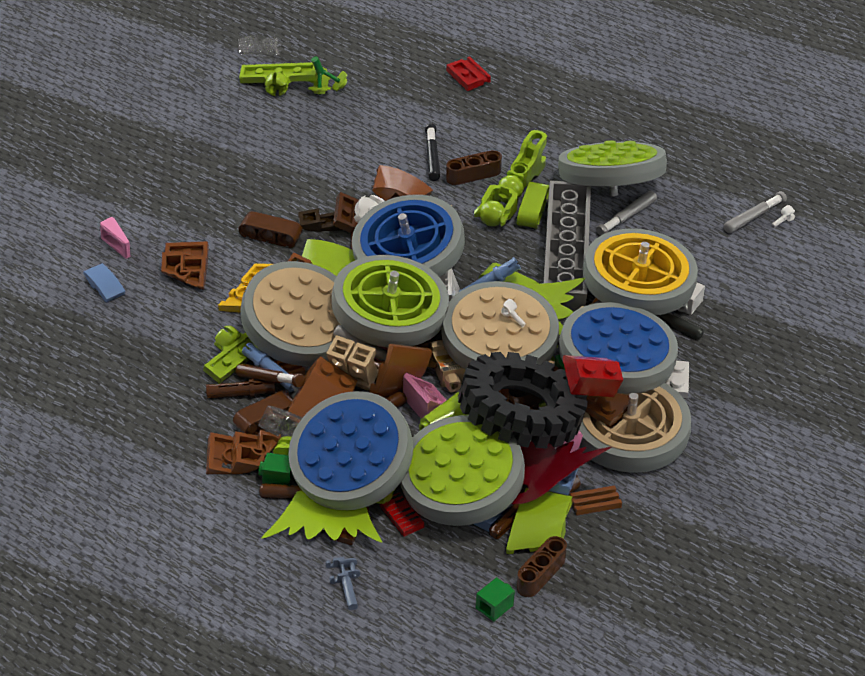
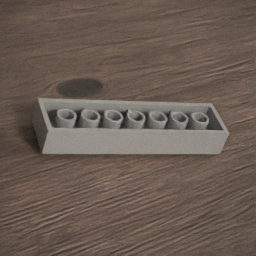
[543,181,591,312]

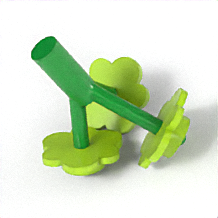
[308,56,347,95]

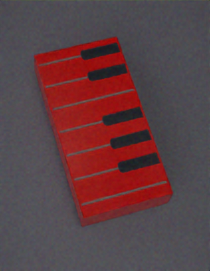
[379,492,424,537]

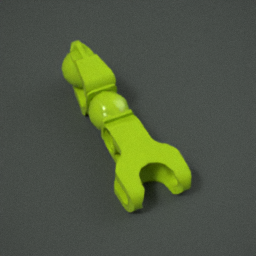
[474,130,547,227]

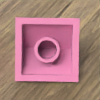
[403,373,446,418]

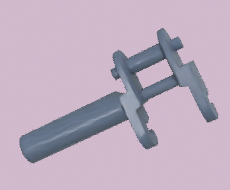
[325,557,360,610]

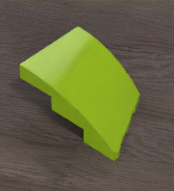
[302,239,355,276]
[506,488,572,554]

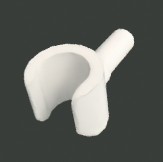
[771,205,795,228]
[501,299,526,327]

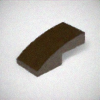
[298,208,342,232]

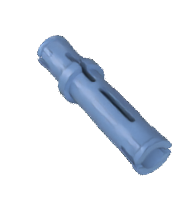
[459,257,521,292]
[242,343,297,392]

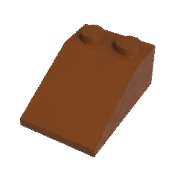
[285,356,358,424]

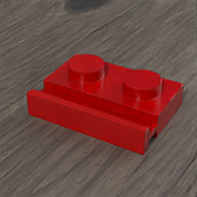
[446,56,491,91]

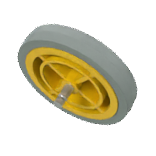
[583,229,698,315]

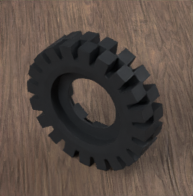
[458,352,588,448]

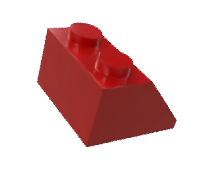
[563,355,623,397]

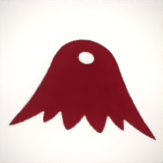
[511,441,611,504]

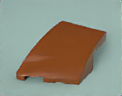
[372,165,433,201]
[161,241,209,289]
[369,344,432,399]
[206,430,281,474]

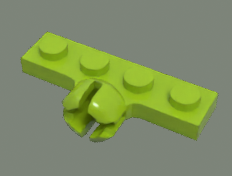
[239,62,317,96]
[203,325,261,384]

